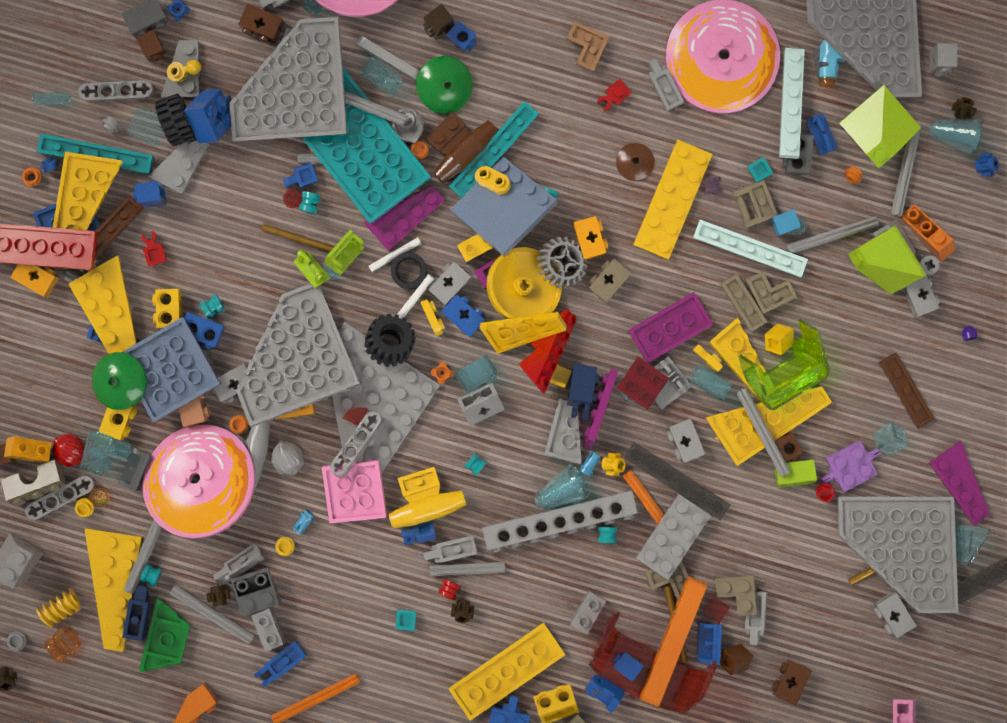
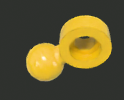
[167,60,201,82]

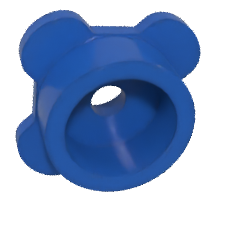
[167,0,190,21]
[39,157,59,173]

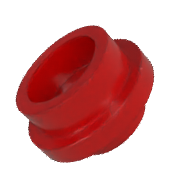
[816,483,835,502]

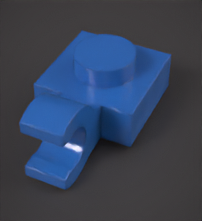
[283,163,318,188]
[401,520,436,545]

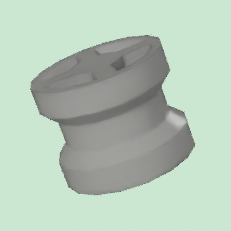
[919,255,939,276]

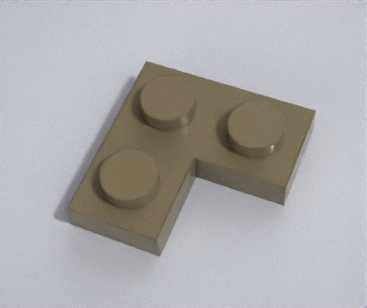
[745,272,797,314]
[644,560,688,600]
[715,575,758,616]

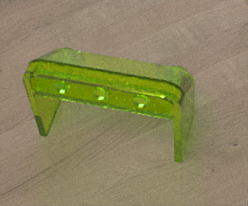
[738,319,830,410]

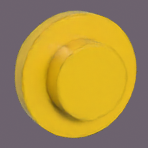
[75,498,95,517]
[275,537,295,556]

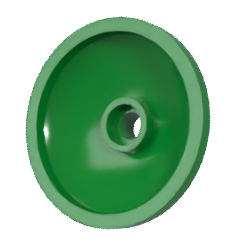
[416,56,473,114]
[92,352,147,410]

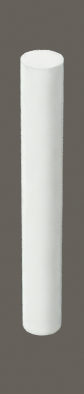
[369,237,422,272]
[397,274,434,319]

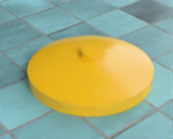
[486,247,562,319]

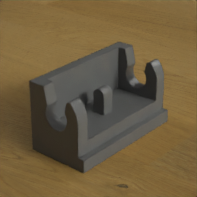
[119,447,152,491]

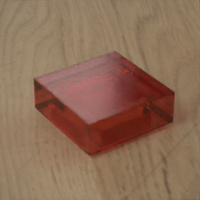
[703,596,730,624]

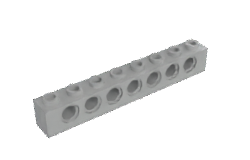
[482,490,637,553]

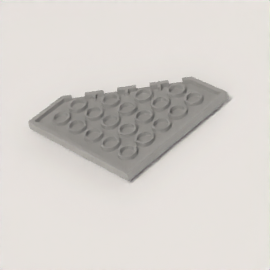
[806,0,922,98]
[230,17,348,141]
[236,284,360,428]
[332,322,440,474]
[837,497,958,613]

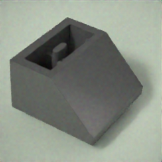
[230,567,282,616]

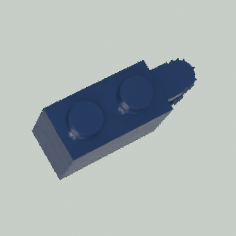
[567,363,599,420]
[122,584,152,641]

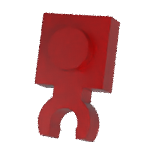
[597,79,632,112]
[141,231,167,267]

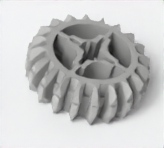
[536,237,588,288]

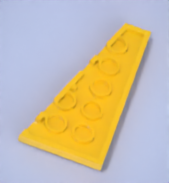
[53,152,123,269]
[705,386,832,466]
[84,528,143,652]

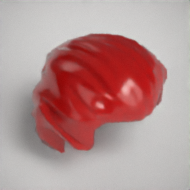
[52,434,86,467]

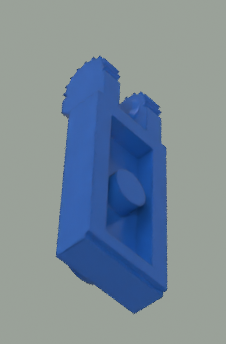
[254,640,307,687]

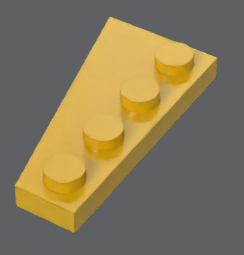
[480,312,566,354]
[708,317,774,401]

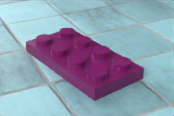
[628,292,714,363]

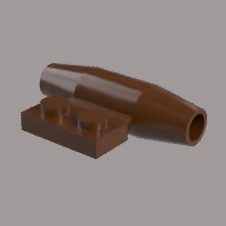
[425,112,498,184]

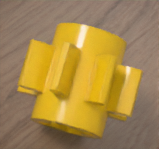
[602,453,626,476]

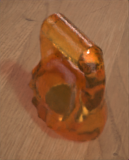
[44,627,81,663]

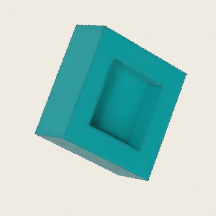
[746,157,773,183]
[395,609,416,631]

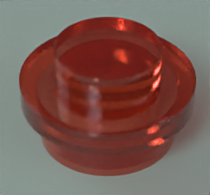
[283,189,302,209]

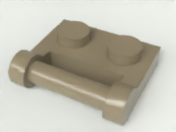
[732,180,778,229]

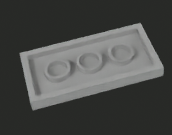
[636,494,710,580]

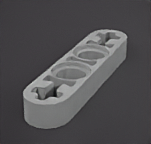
[356,36,419,82]
[78,80,154,102]
[330,412,383,478]
[25,476,96,520]

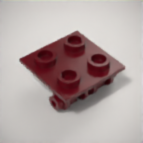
[616,357,670,410]

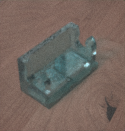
[362,57,404,98]

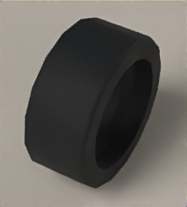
[391,252,427,290]

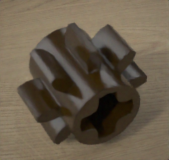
[951,97,977,121]
[206,585,231,607]
[451,599,475,623]
[0,667,18,691]

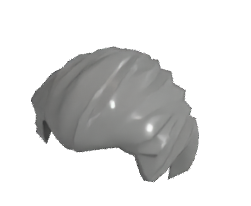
[392,108,424,143]
[271,440,304,476]

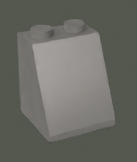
[0,533,44,588]

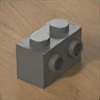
[122,0,169,38]

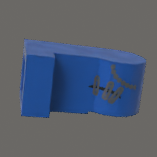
[585,675,625,713]

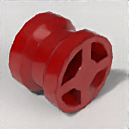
[438,578,461,600]

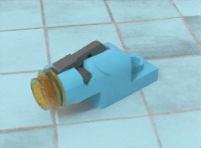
[814,40,846,88]

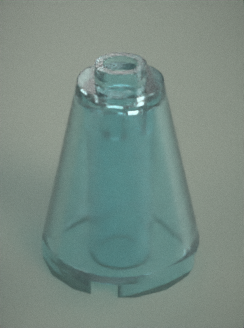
[929,118,984,157]
[534,463,590,510]

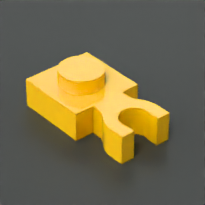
[692,344,723,372]

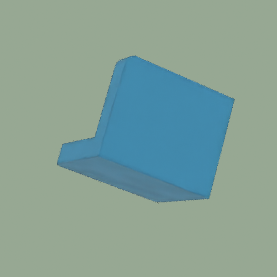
[770,209,801,237]

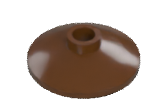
[616,143,654,181]

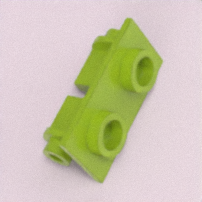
[293,250,331,288]

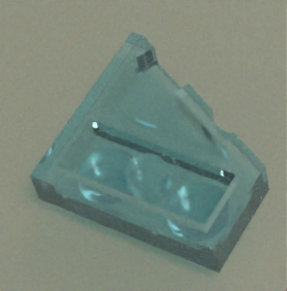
[955,524,991,565]

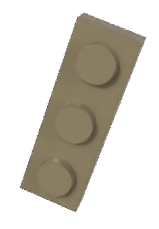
[720,274,767,333]

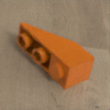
[900,204,956,262]
[174,682,219,723]

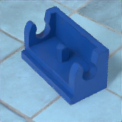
[697,622,722,664]

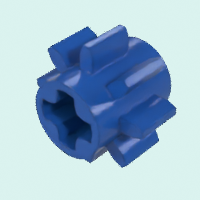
[975,153,999,177]

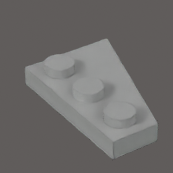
[161,40,200,99]
[148,137,209,195]
[544,399,581,464]

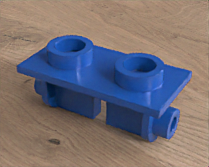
[806,114,838,156]

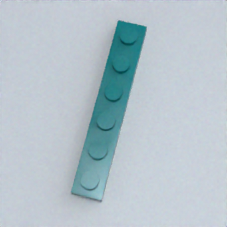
[449,101,539,198]
[37,133,154,175]

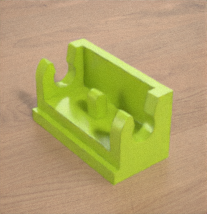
[324,229,365,276]
[774,459,817,488]

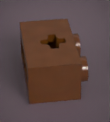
[238,3,284,43]
[772,659,812,706]

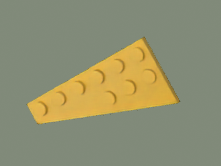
[69,255,137,354]

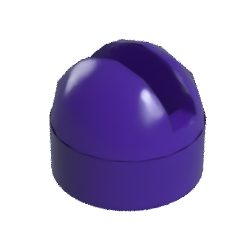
[962,326,978,341]

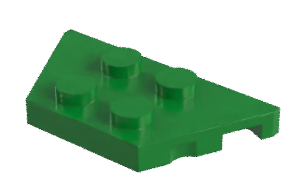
[139,598,191,672]

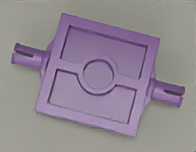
[820,440,882,492]

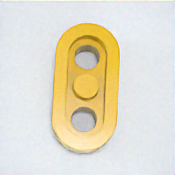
[475,166,511,195]
[420,299,445,337]

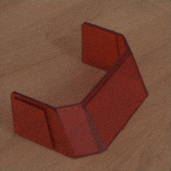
[588,612,717,714]

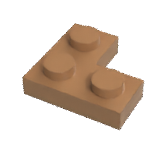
[567,21,609,72]

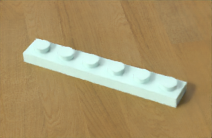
[779,48,804,159]
[693,220,808,278]

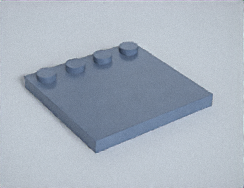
[450,157,558,257]
[123,317,221,423]

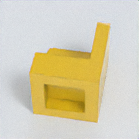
[765,324,794,355]
[550,365,572,389]

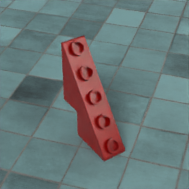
[518,308,577,394]

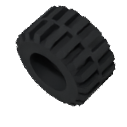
[155,93,195,146]
[364,314,416,367]

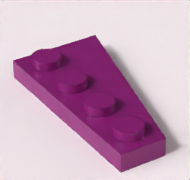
[363,186,445,251]
[583,368,618,450]
[928,441,990,526]

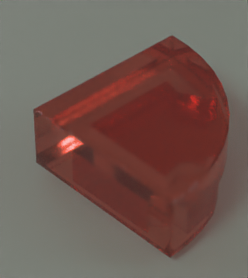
[342,407,368,425]

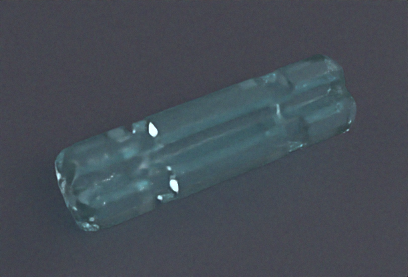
[32,92,71,105]

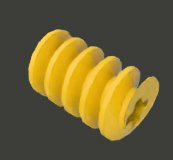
[36,588,81,627]

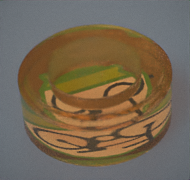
[89,488,110,507]

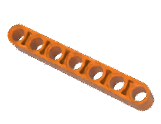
[639,576,707,707]

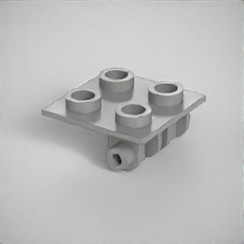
[654,356,692,409]

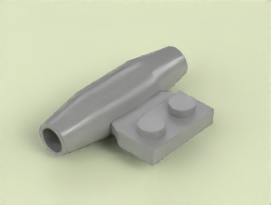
[234,422,270,496]

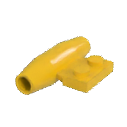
[389,467,467,528]

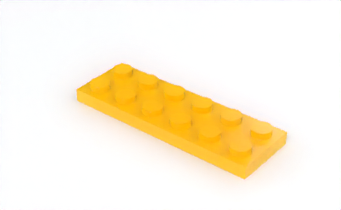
[633,139,713,260]
[448,622,565,721]

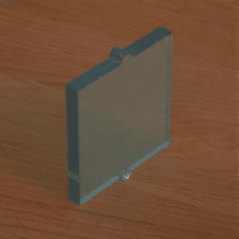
[126,105,164,148]

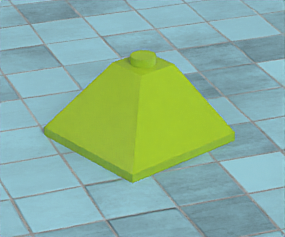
[839,85,921,168]
[848,225,926,294]

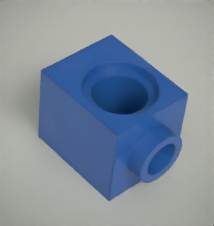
[446,20,477,53]
[612,651,644,681]

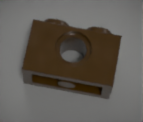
[423,4,454,40]

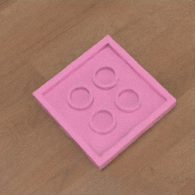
[322,460,387,523]

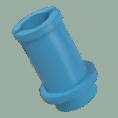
[579,451,601,477]
[292,509,315,535]

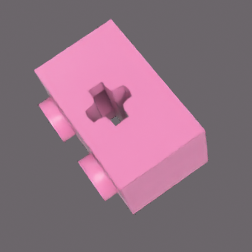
[893,699,916,723]

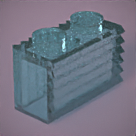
[454,354,499,394]
[689,365,732,401]
[80,430,116,476]

